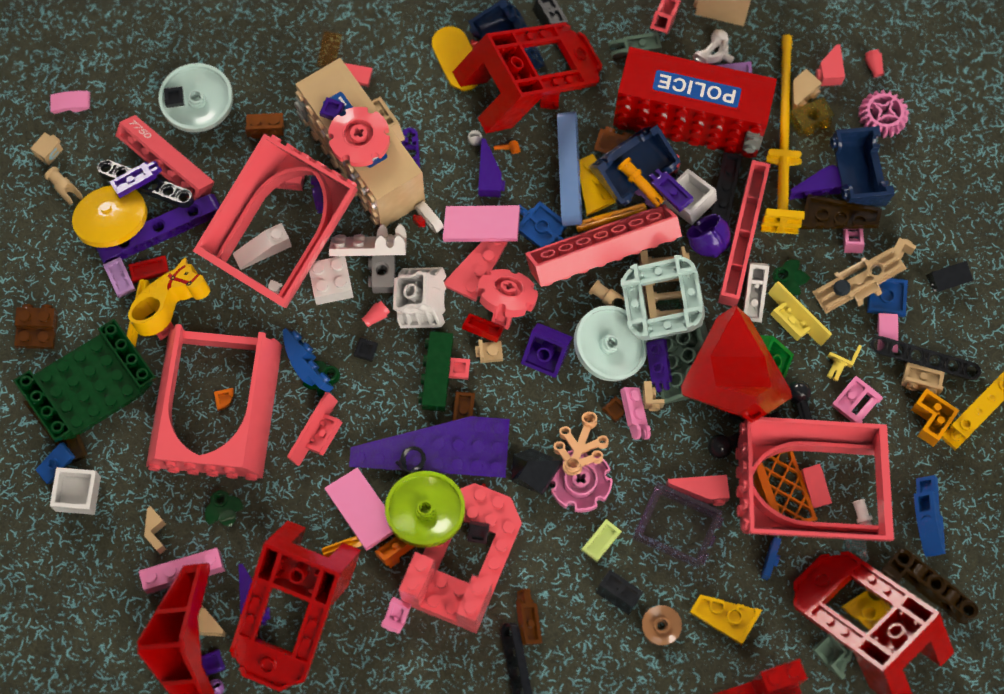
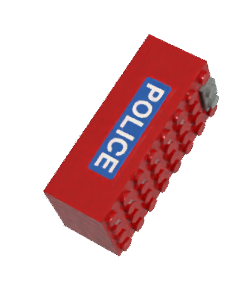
[613,47,777,158]

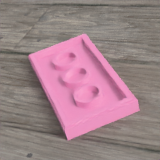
[443,205,520,242]
[324,467,393,551]

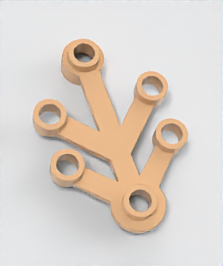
[554,412,609,476]

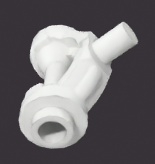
[693,29,734,64]

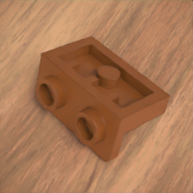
[245,113,284,139]
[594,126,632,153]

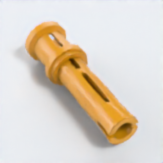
[617,157,665,208]

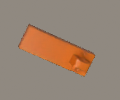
[375,537,414,568]

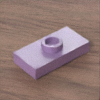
[103,257,136,298]

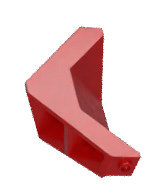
[681,305,792,423]
[137,563,215,694]

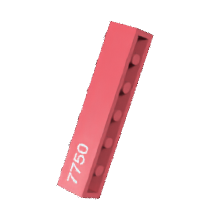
[116,115,214,200]

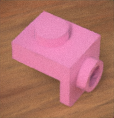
[381,597,411,634]

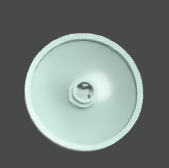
[159,63,233,132]
[574,305,647,382]

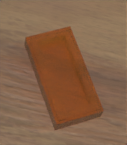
[317,32,342,67]

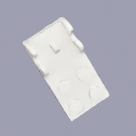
[329,224,407,256]

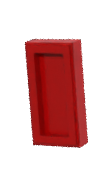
[128,255,169,283]
[462,313,504,343]

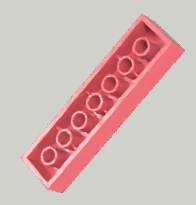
[525,204,682,287]

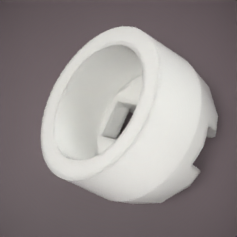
[468,130,482,146]

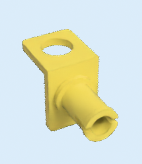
[827,345,862,381]

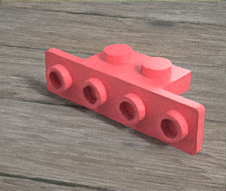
[287,392,343,466]

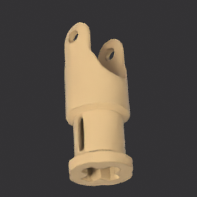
[44,166,83,205]
[589,280,624,306]

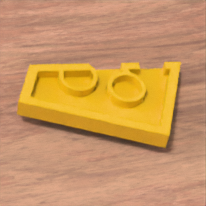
[579,154,616,217]
[841,590,891,630]
[689,595,762,645]

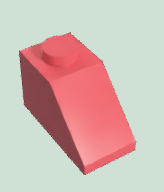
[816,45,845,86]

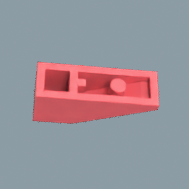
[666,475,730,506]

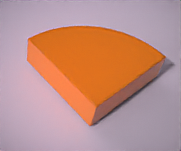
[214,388,234,411]

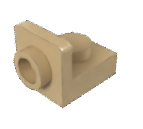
[894,238,916,259]
[475,340,503,363]
[642,381,665,411]

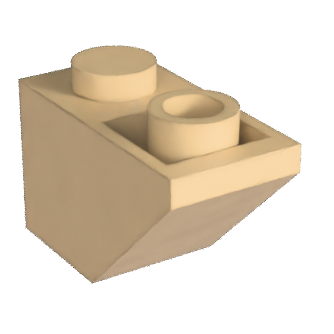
[791,69,822,113]

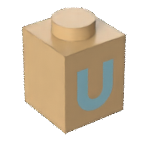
[30,132,63,166]

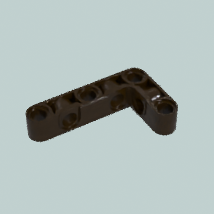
[868,549,979,625]

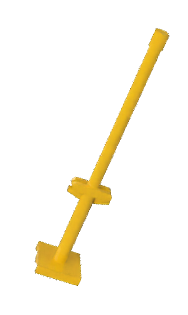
[761,34,805,235]

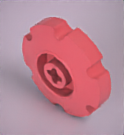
[328,107,390,167]
[476,269,538,317]

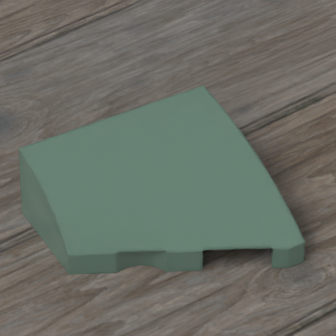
[812,634,852,680]

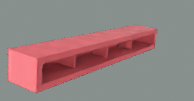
[718,160,770,307]

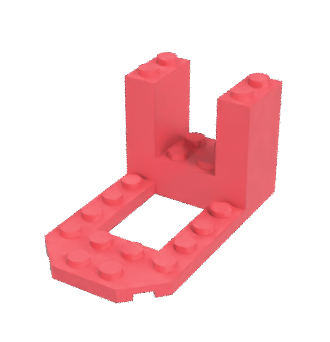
[399,483,522,634]

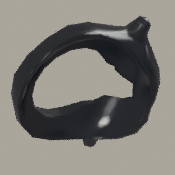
[395,446,426,474]

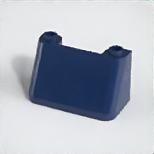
[469,0,545,70]
[589,124,681,206]
[830,126,895,207]

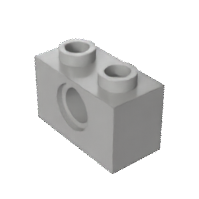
[368,255,396,293]

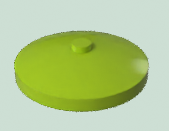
[385,471,465,548]

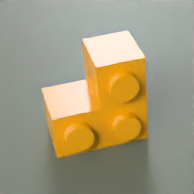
[911,388,960,447]

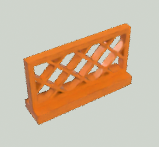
[753,451,818,522]

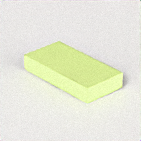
[581,519,622,563]

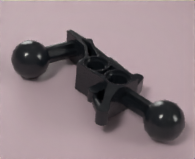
[707,380,817,459]

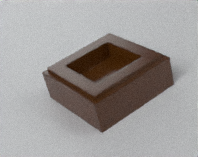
[602,396,625,423]

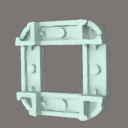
[621,255,705,340]

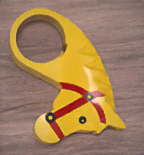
[128,258,210,336]

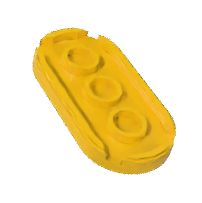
[432,26,478,91]

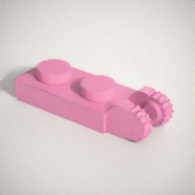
[620,387,651,440]

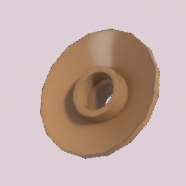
[642,605,682,645]

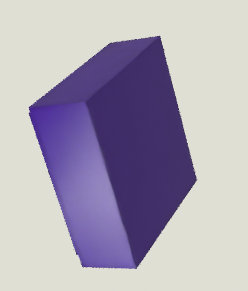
[319,97,345,120]
[201,649,226,676]

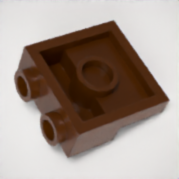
[14,304,58,349]

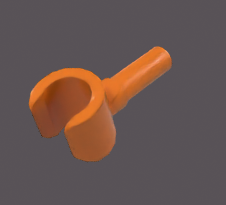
[494,140,521,154]

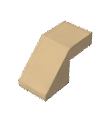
[144,506,166,554]

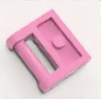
[831,376,883,423]

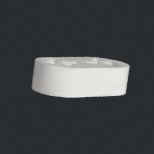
[415,201,444,233]

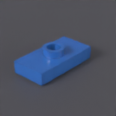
[35,443,75,484]
[760,537,781,580]

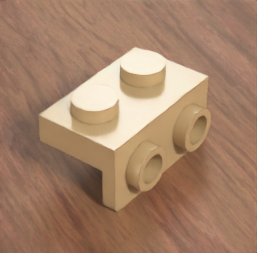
[901,362,945,396]

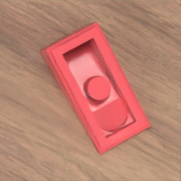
[800,464,832,509]

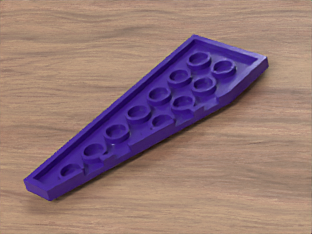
[349,416,510,478]

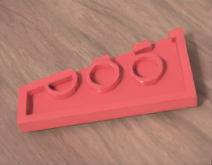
[444,241,509,302]

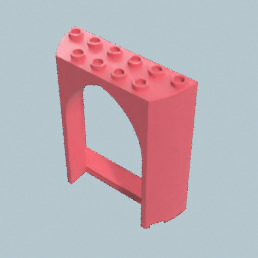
[193,134,358,308]
[146,324,282,481]
[735,417,894,542]

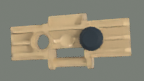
[812,247,907,314]

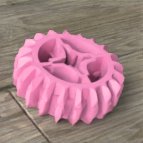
[858,89,909,139]

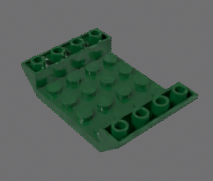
[13,319,156,442]

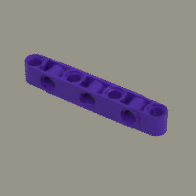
[96,194,220,264]

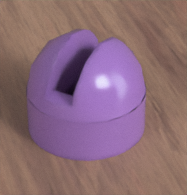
[210,679,225,694]

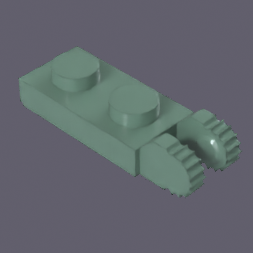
[609,32,662,58]

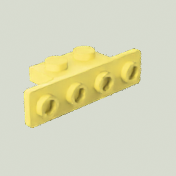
[768,281,832,346]

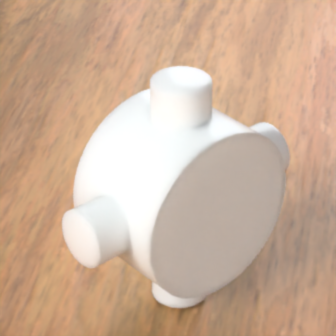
[268,280,282,294]

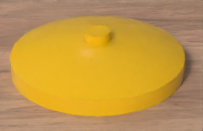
[72,186,148,248]

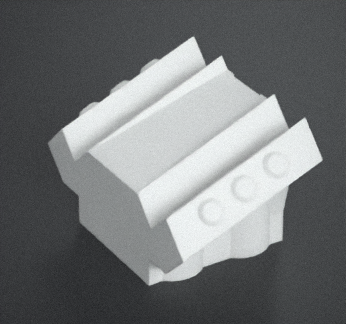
[393,267,447,328]

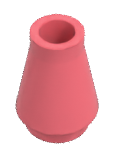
[864,49,884,78]
[361,301,390,327]

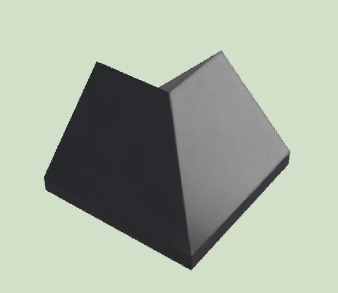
[511,448,563,495]

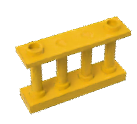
[941,372,1004,451]

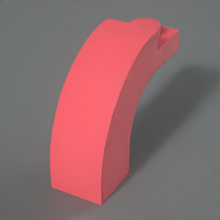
[650,0,681,34]

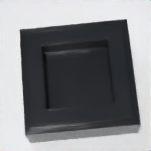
[164,86,185,108]
[354,338,378,362]
[467,521,490,544]

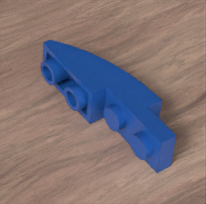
[283,328,334,392]
[914,475,945,557]

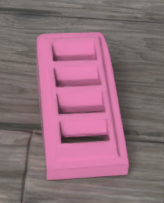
[843,229,865,253]

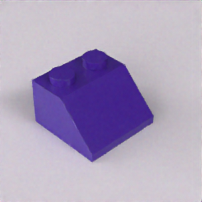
[521,323,573,378]

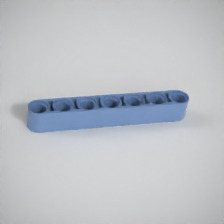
[557,111,582,227]

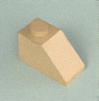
[198,605,226,637]

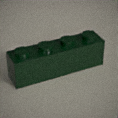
[419,331,453,412]

